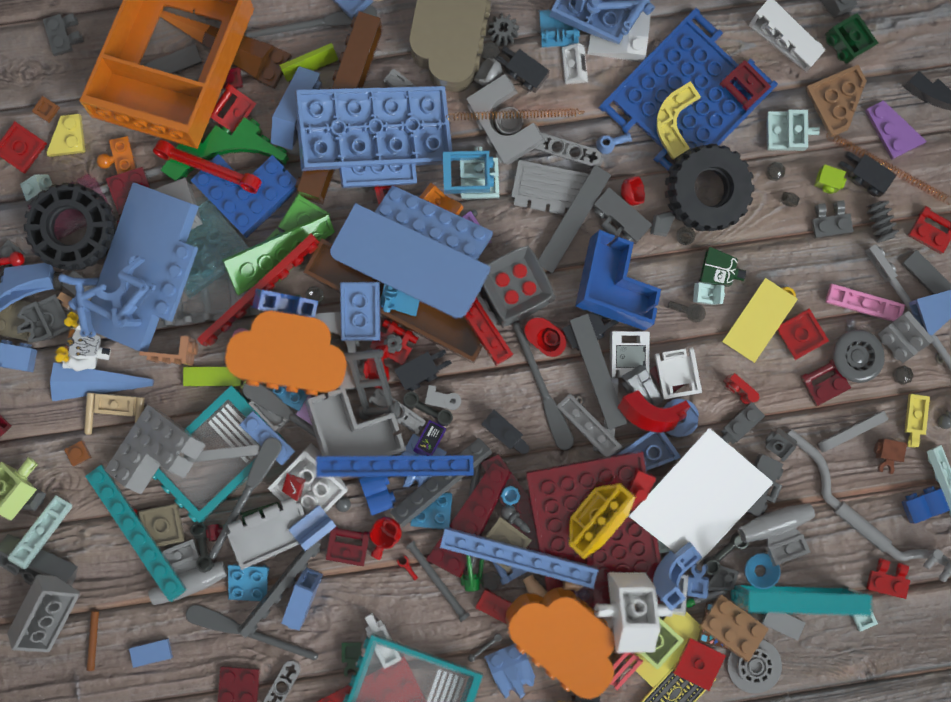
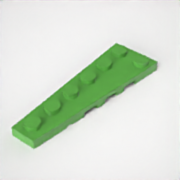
[222,214,335,296]

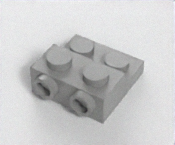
[878,311,934,363]

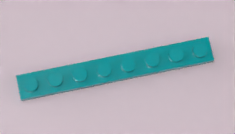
[85,465,187,602]

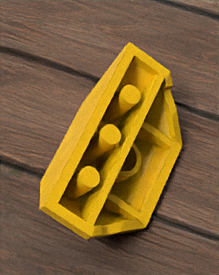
[569,484,635,558]

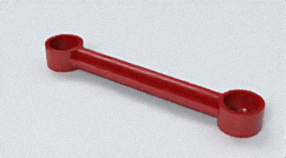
[153,140,262,194]

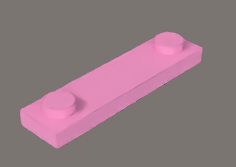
[825,284,905,322]

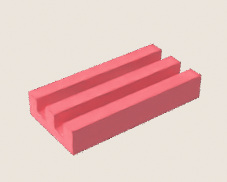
[610,653,643,690]

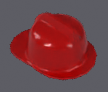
[525,317,566,357]

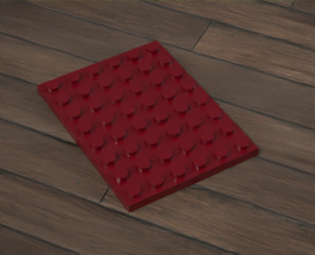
[526,450,664,612]

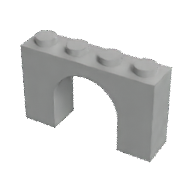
[466,74,546,165]
[315,312,362,390]

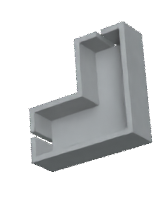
[305,388,406,457]
[105,405,206,494]

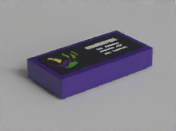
[413,420,446,456]

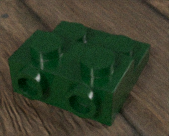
[824,13,879,65]

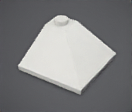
[588,12,650,62]
[268,443,348,515]

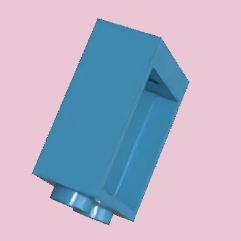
[443,151,494,194]

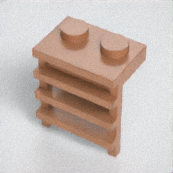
[139,336,198,366]

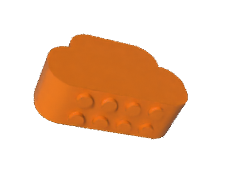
[225,311,346,396]
[506,587,615,699]

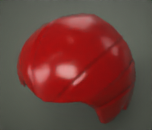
[369,517,402,560]

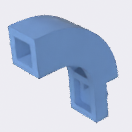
[653,542,702,611]

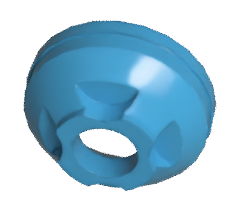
[744,553,781,589]

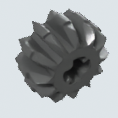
[487,13,519,47]

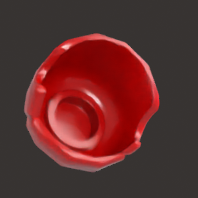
[620,176,645,206]

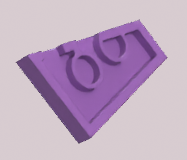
[865,100,927,160]

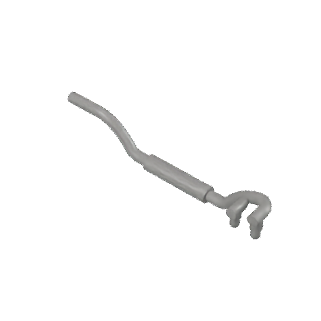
[787,428,951,582]

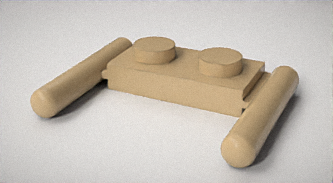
[84,392,145,435]

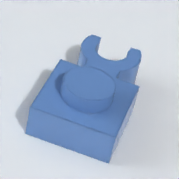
[687,563,709,599]

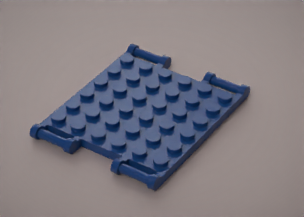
[599,8,778,171]

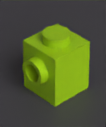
[814,164,847,194]

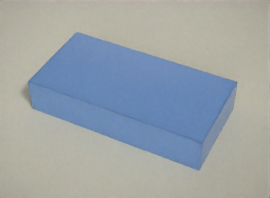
[129,638,173,668]

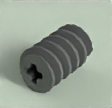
[866,201,899,243]

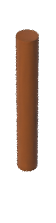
[86,611,99,671]

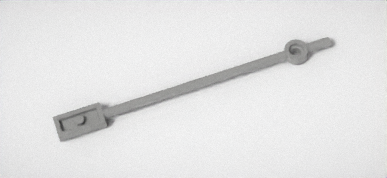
[864,244,951,370]

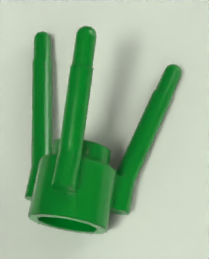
[461,555,484,591]

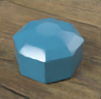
[501,486,520,505]

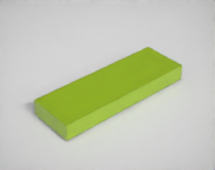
[280,43,339,82]
[183,367,242,387]

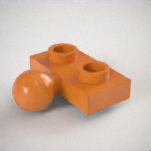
[96,136,136,174]

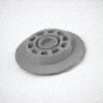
[728,640,782,694]

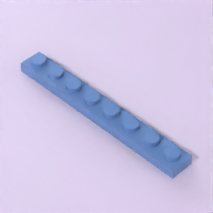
[440,527,598,588]

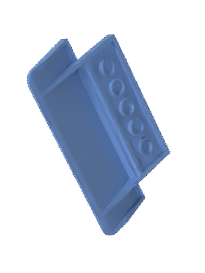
[330,185,493,318]

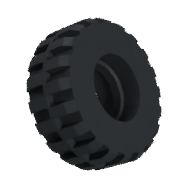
[665,144,755,232]
[24,183,116,270]

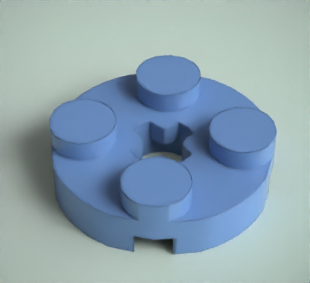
[663,399,699,437]

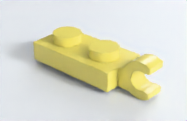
[904,394,930,448]

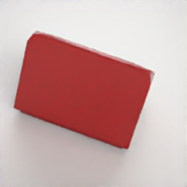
[282,473,306,501]

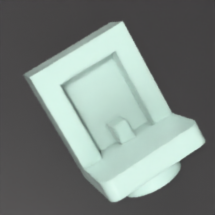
[20,175,53,201]
[693,283,725,305]

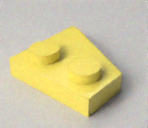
[47,114,85,157]

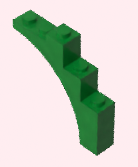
[161,117,289,181]

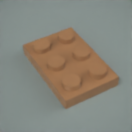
[699,594,769,662]

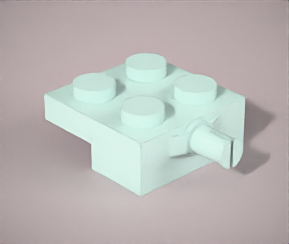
[767,110,820,151]
[460,147,499,200]

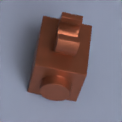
[874,439,907,474]

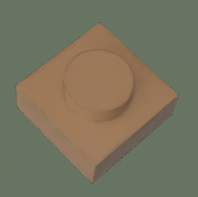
[57,292,73,310]

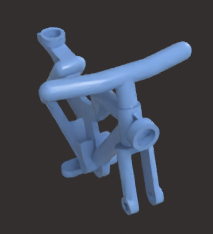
[575,0,655,35]
[58,256,156,337]

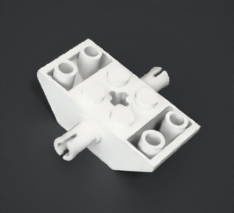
[594,573,673,653]

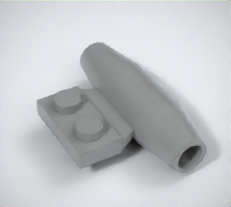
[738,503,815,566]
[148,539,228,605]

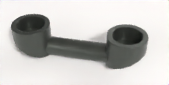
[403,392,453,426]
[190,522,214,572]
[703,533,749,575]

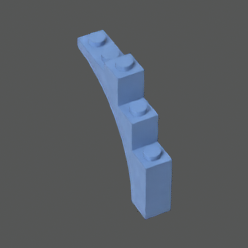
[0,263,56,312]

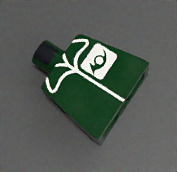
[699,247,746,287]

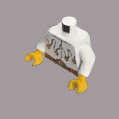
[55,312,111,371]

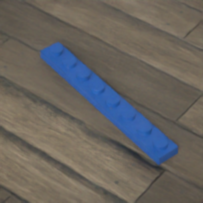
[316,456,474,477]

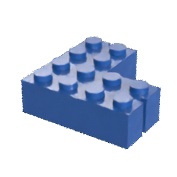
[191,154,297,238]
[575,230,661,331]

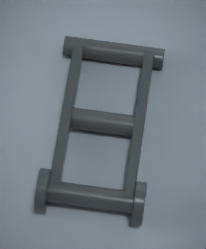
[344,349,400,420]

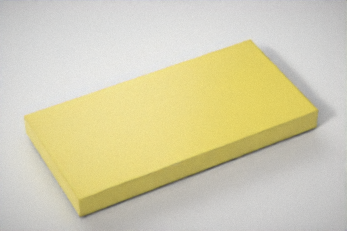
[722,278,798,363]
[625,612,700,688]

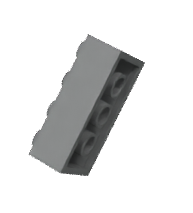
[7,575,80,652]

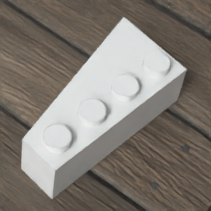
[748,0,825,72]

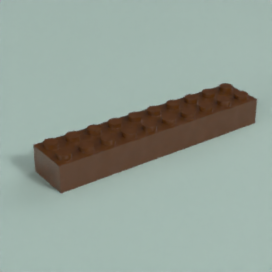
[295,11,383,205]
[303,238,482,364]

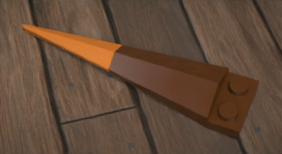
[160,10,292,89]

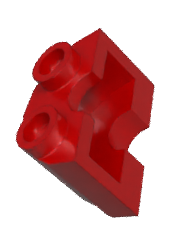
[363,345,390,389]

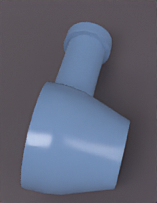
[596,132,632,154]

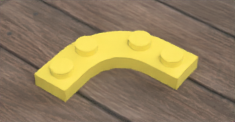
[656,81,701,160]

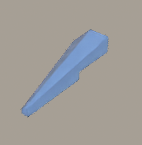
[50,362,154,401]

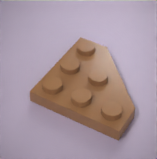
[806,65,867,138]

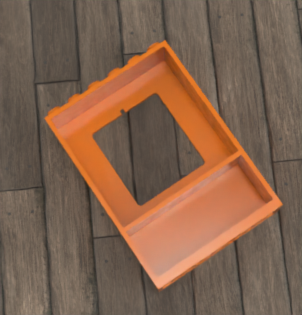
[79,0,254,149]

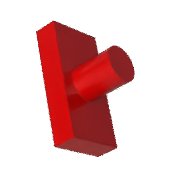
[628,469,657,511]

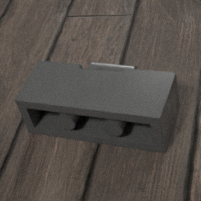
[593,188,652,244]
[747,454,784,517]

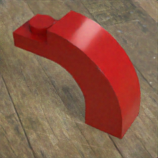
[618,390,690,432]

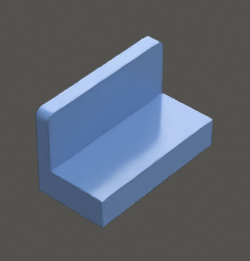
[289,505,336,551]

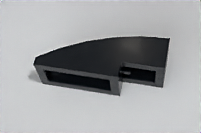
[903,71,951,110]

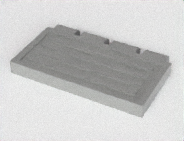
[511,160,589,215]
[226,498,305,570]

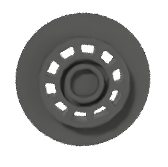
[833,330,885,383]

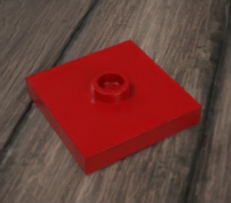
[0,121,47,174]
[777,308,829,360]
[673,637,726,691]

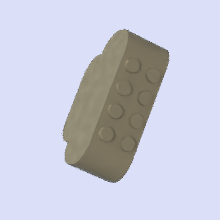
[409,0,491,93]

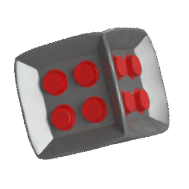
[481,245,556,328]

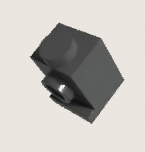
[765,427,797,462]

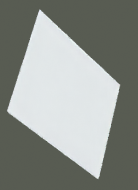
[629,428,773,566]

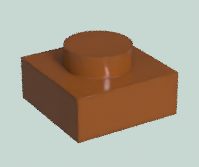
[32,96,60,123]
[64,441,92,467]

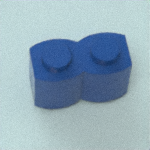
[359,477,396,515]
[901,486,950,524]

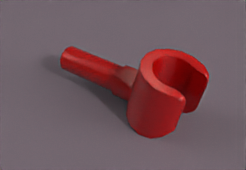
[397,555,418,581]

